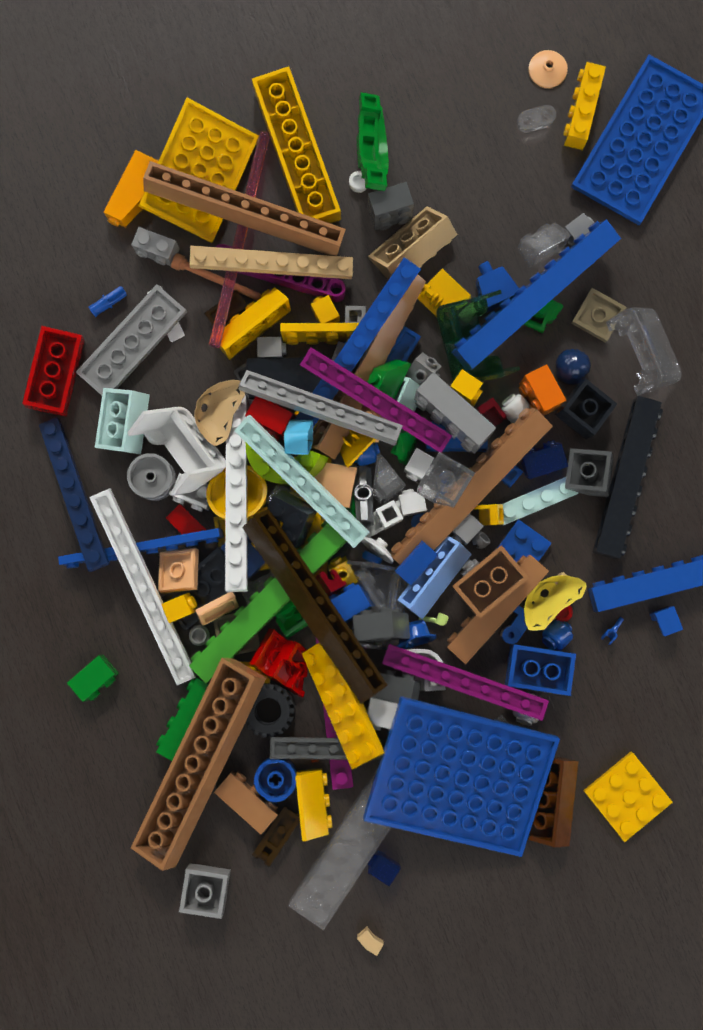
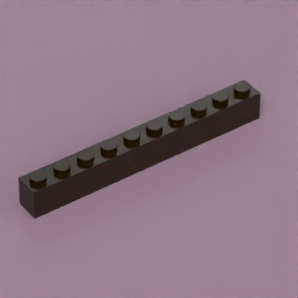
[242,509,388,703]

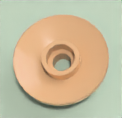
[528,50,568,88]

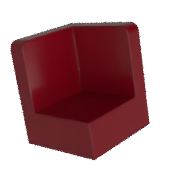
[476,397,507,427]

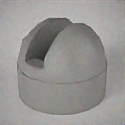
[472,531,490,549]

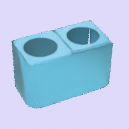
[284,419,313,455]

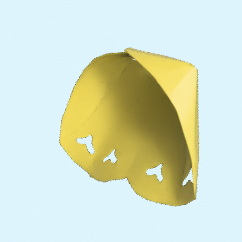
[524,575,587,631]

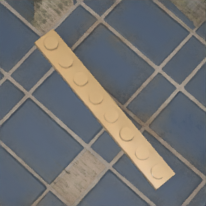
[190,246,353,279]

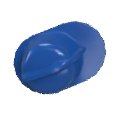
[397,620,437,649]

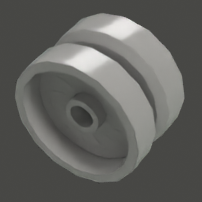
[127,453,176,501]

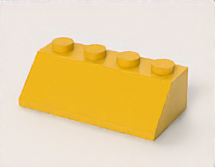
[212,287,291,360]

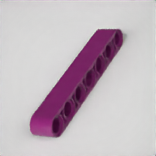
[216,244,346,302]

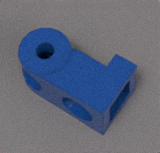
[501,606,527,644]

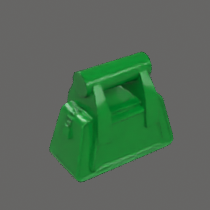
[523,300,563,333]

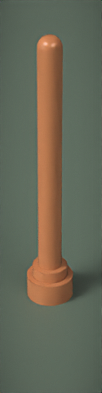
[171,253,261,301]

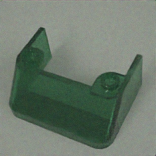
[436,290,520,381]

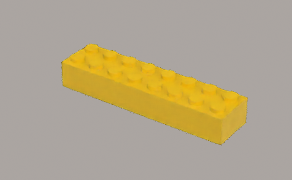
[252,66,341,223]

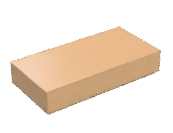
[195,592,239,626]

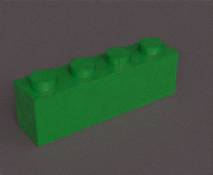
[156,677,210,761]

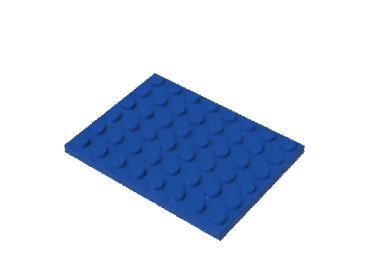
[363,696,560,857]

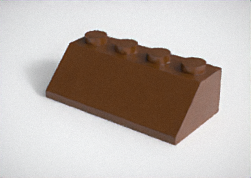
[528,757,579,847]

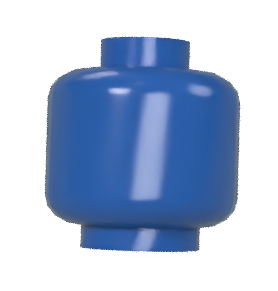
[353,443,380,466]
[542,620,573,651]

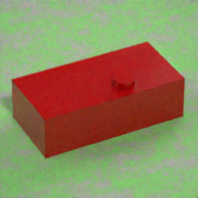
[22,326,85,417]

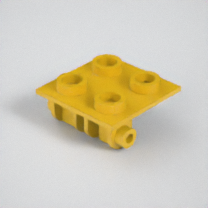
[417,268,471,324]

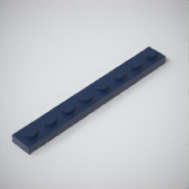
[39,417,110,572]

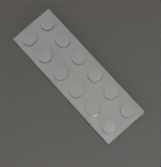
[76,284,187,395]

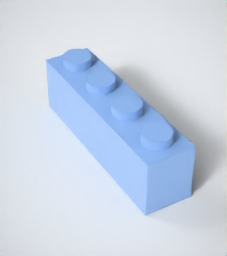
[398,536,472,620]

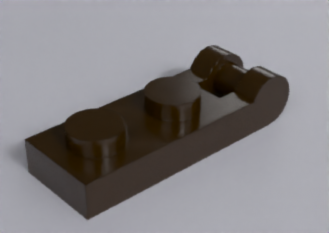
[252,806,300,867]

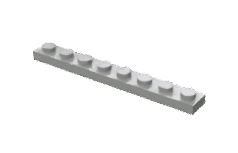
[239,370,403,446]

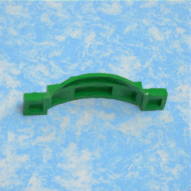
[356,92,389,191]

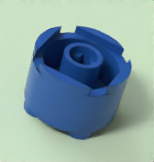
[254,757,297,802]

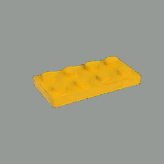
[280,323,359,345]

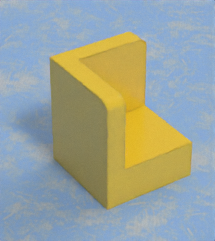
[474,504,504,526]

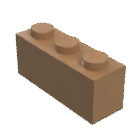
[214,771,279,834]

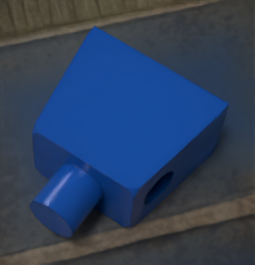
[475,261,519,313]

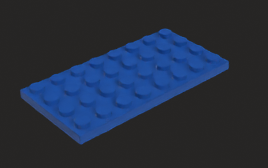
[571,55,703,225]

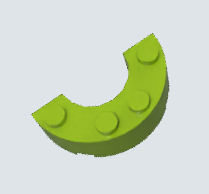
[246,443,329,486]

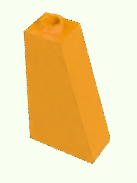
[104,150,159,227]

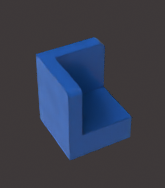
[649,606,683,636]

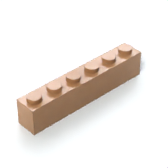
[446,554,549,664]

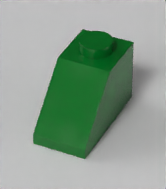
[367,359,411,399]

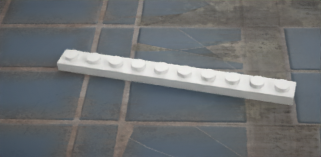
[225,395,248,592]
[89,488,197,685]

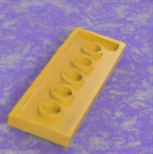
[302,643,384,769]

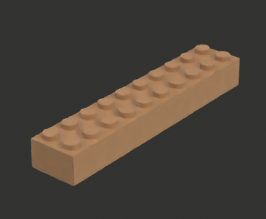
[131,658,266,871]

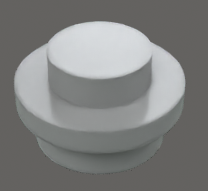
[189,625,210,646]

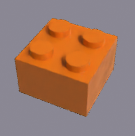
[519,364,566,416]

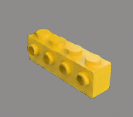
[563,62,606,150]

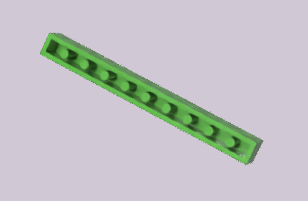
[189,520,347,683]

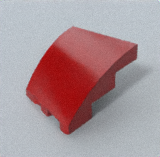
[250,629,308,697]

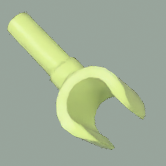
[419,613,449,626]

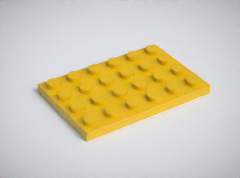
[138,97,259,243]

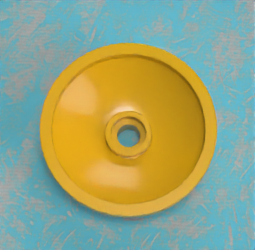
[206,465,268,520]

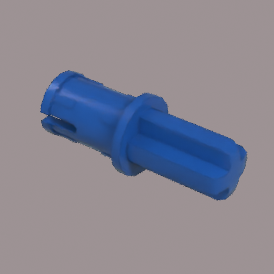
[88,286,127,317]

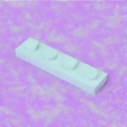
[503,477,578,526]

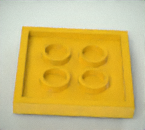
[583,752,673,842]

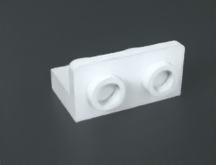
[169,473,210,512]

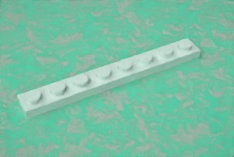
[234,415,369,548]

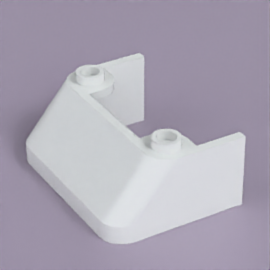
[127,407,226,496]

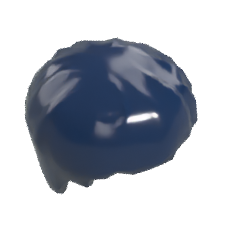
[556,349,591,385]

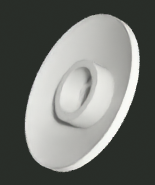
[361,537,394,564]

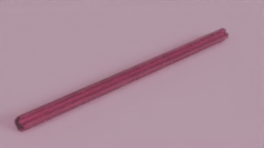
[209,131,270,348]

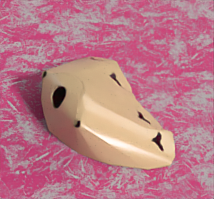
[194,380,245,446]

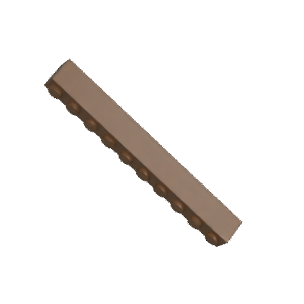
[143,161,346,256]
[309,275,426,460]
[390,407,552,565]

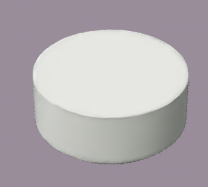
[349,171,367,193]

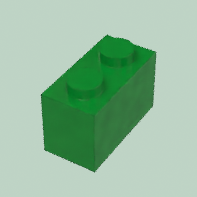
[67,655,119,702]

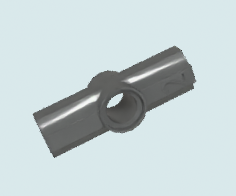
[354,466,374,528]

